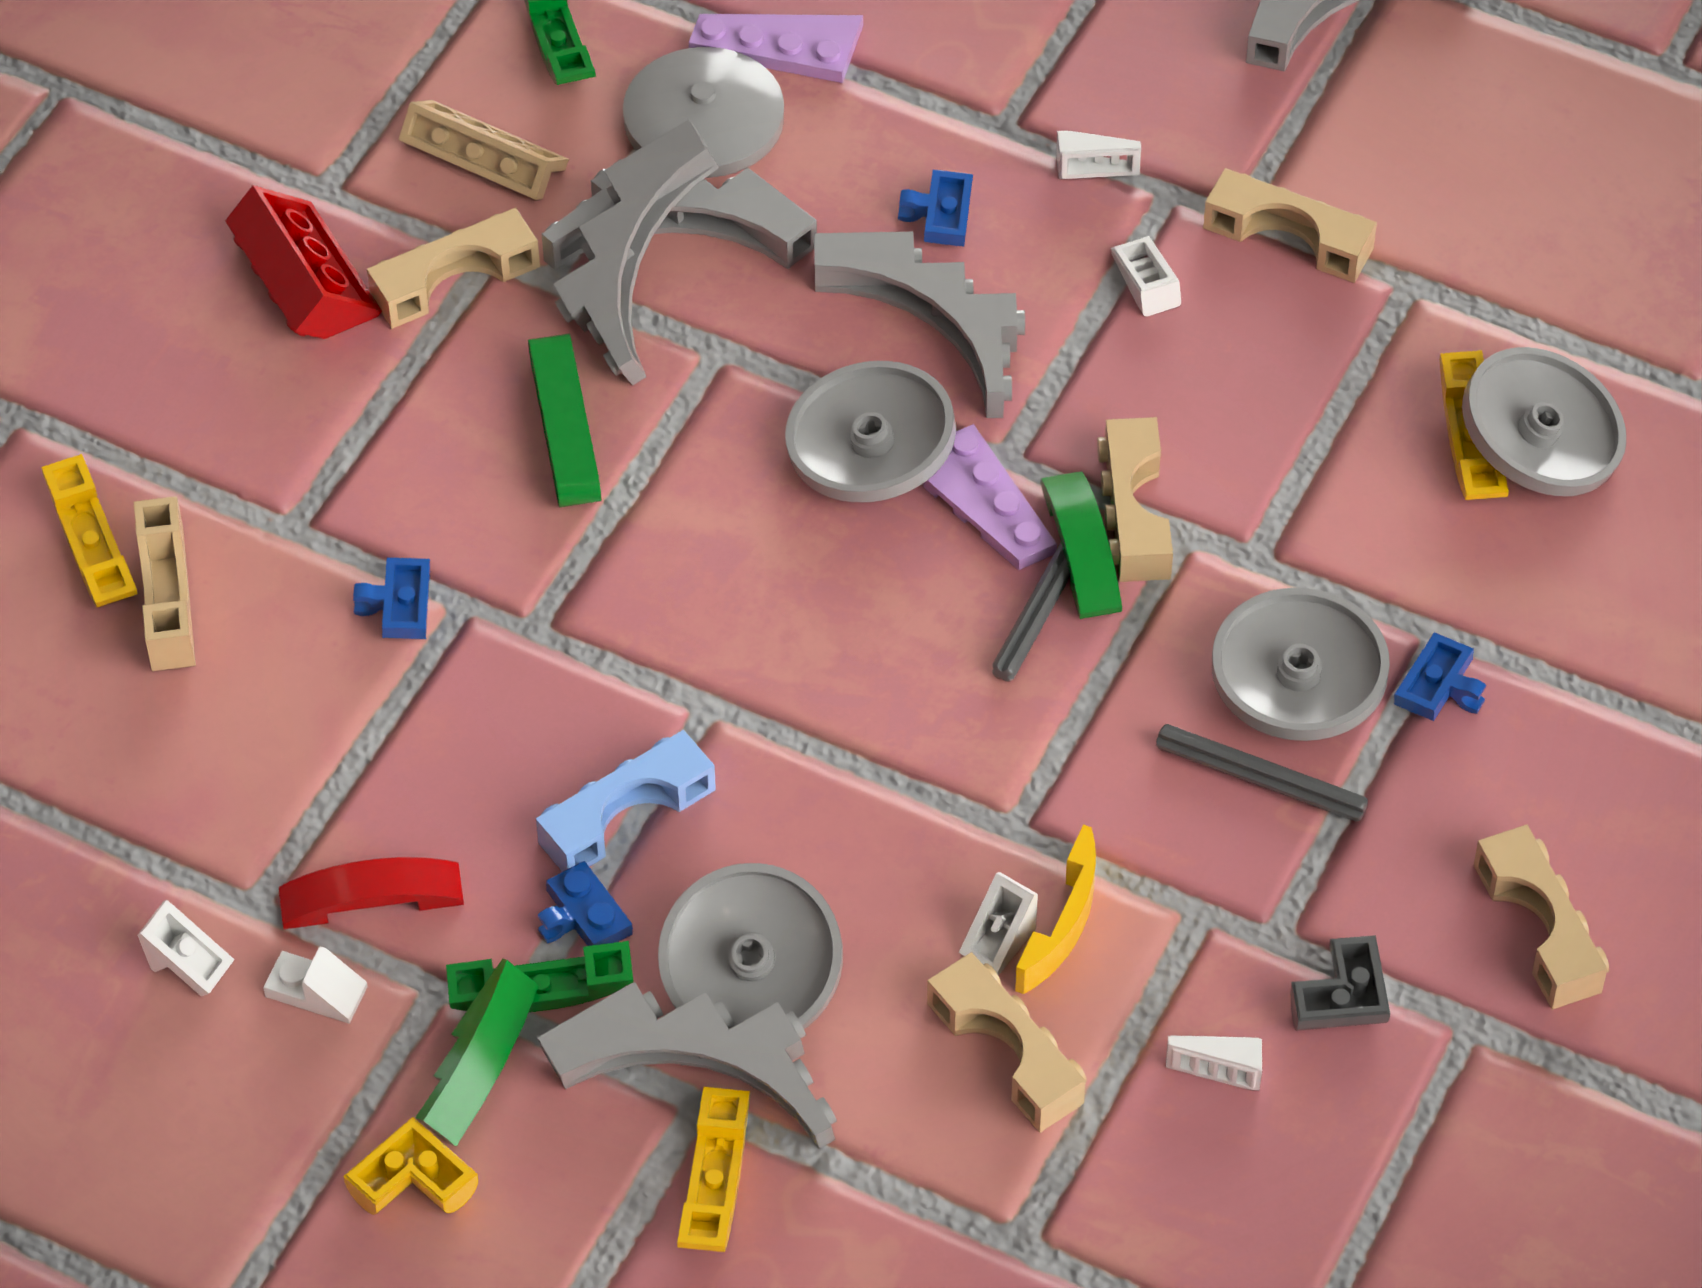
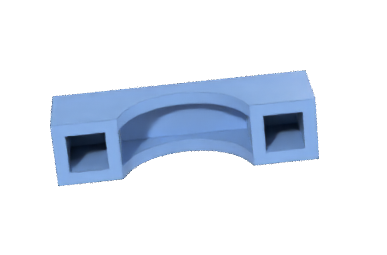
[536,730,716,872]

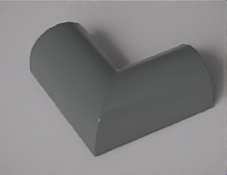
[1290,935,1390,1031]

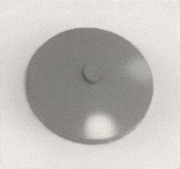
[623,47,784,178]
[1462,347,1626,496]
[785,361,956,502]
[1212,588,1390,741]
[658,863,843,1029]

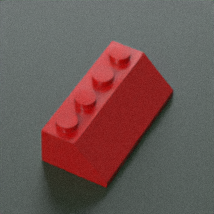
[225,185,382,339]

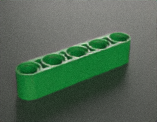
[528,333,602,508]

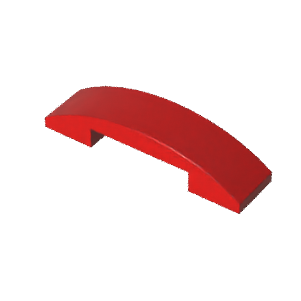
[278,857,464,930]

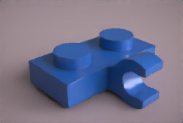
[898,169,973,247]
[353,557,430,639]
[1394,632,1486,721]
[538,861,633,946]

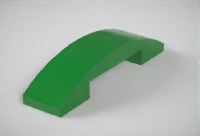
[524,0,596,85]
[1040,471,1122,619]
[446,941,634,1012]

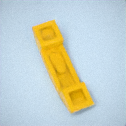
[1439,350,1509,500]
[41,454,138,608]
[1015,824,1096,994]
[677,1086,750,1252]

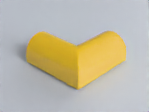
[343,1117,478,1215]

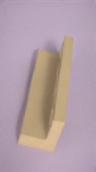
[398,100,569,200]

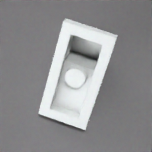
[137,900,235,997]
[263,946,368,1024]

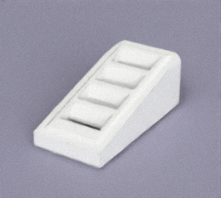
[1056,131,1141,179]
[1111,236,1181,316]
[1166,1035,1262,1091]

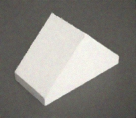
[959,872,1038,974]

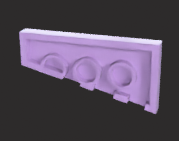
[689,14,863,83]
[923,424,1057,570]

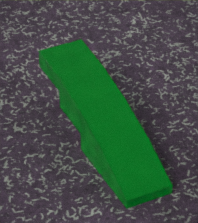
[415,958,539,1146]

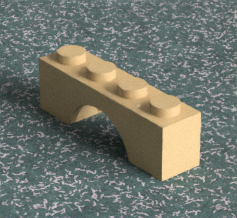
[1203,168,1377,283]
[367,207,540,329]
[1097,417,1173,582]
[134,496,196,671]
[1474,824,1609,1010]
[927,952,1087,1133]

